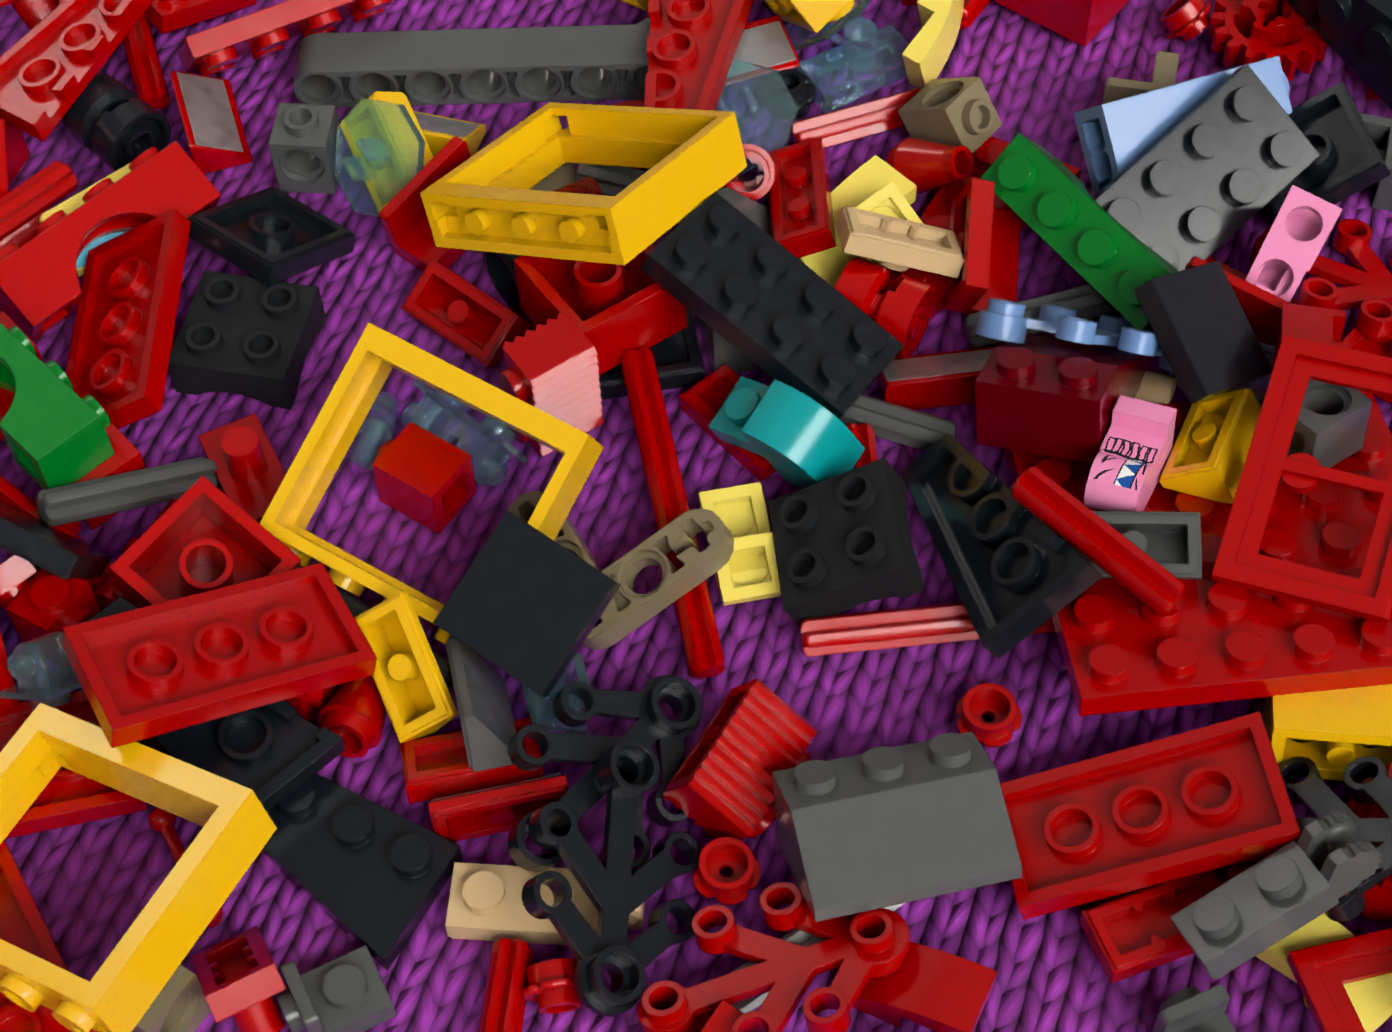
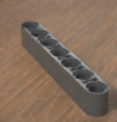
[293,24,650,108]

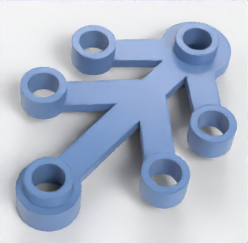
[976,298,1173,372]

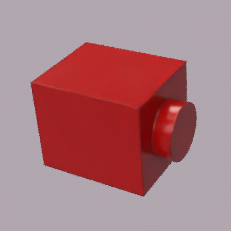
[372,422,477,534]

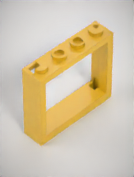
[420,102,747,266]
[259,322,604,645]
[0,703,277,1032]

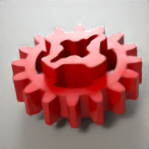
[1207,0,1328,81]

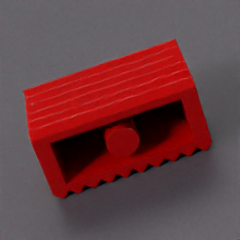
[498,313,605,457]
[663,678,817,840]

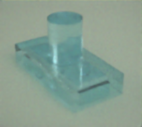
[797,18,909,113]

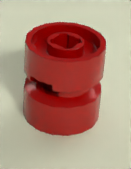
[834,256,937,359]

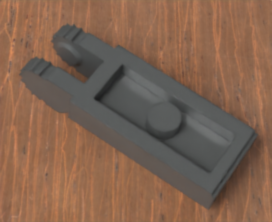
[1170,811,1382,979]

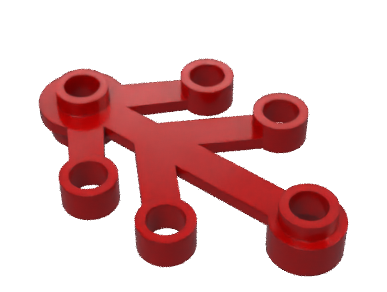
[1249,219,1392,338]
[637,882,910,1032]

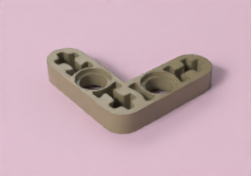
[508,491,734,650]

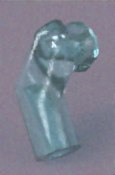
[348,391,398,471]

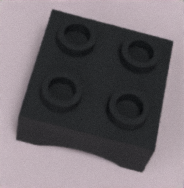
[168,271,326,409]
[768,458,924,625]

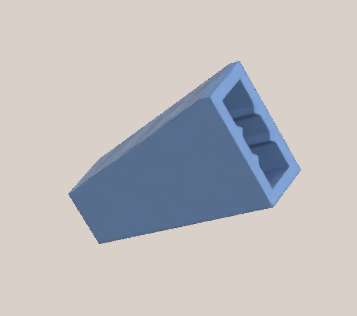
[1073,56,1293,196]

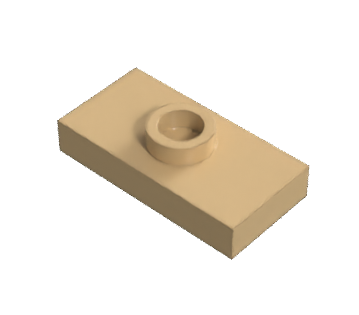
[836,206,965,279]

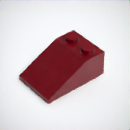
[975,333,1154,464]

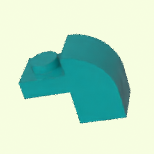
[708,376,865,488]

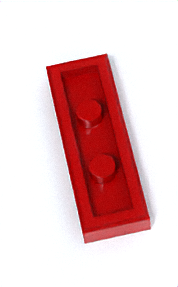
[768,137,836,258]

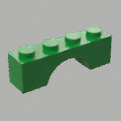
[980,133,1178,332]
[0,320,115,490]

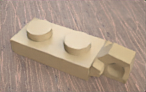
[445,862,645,945]

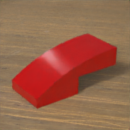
[853,942,997,1032]

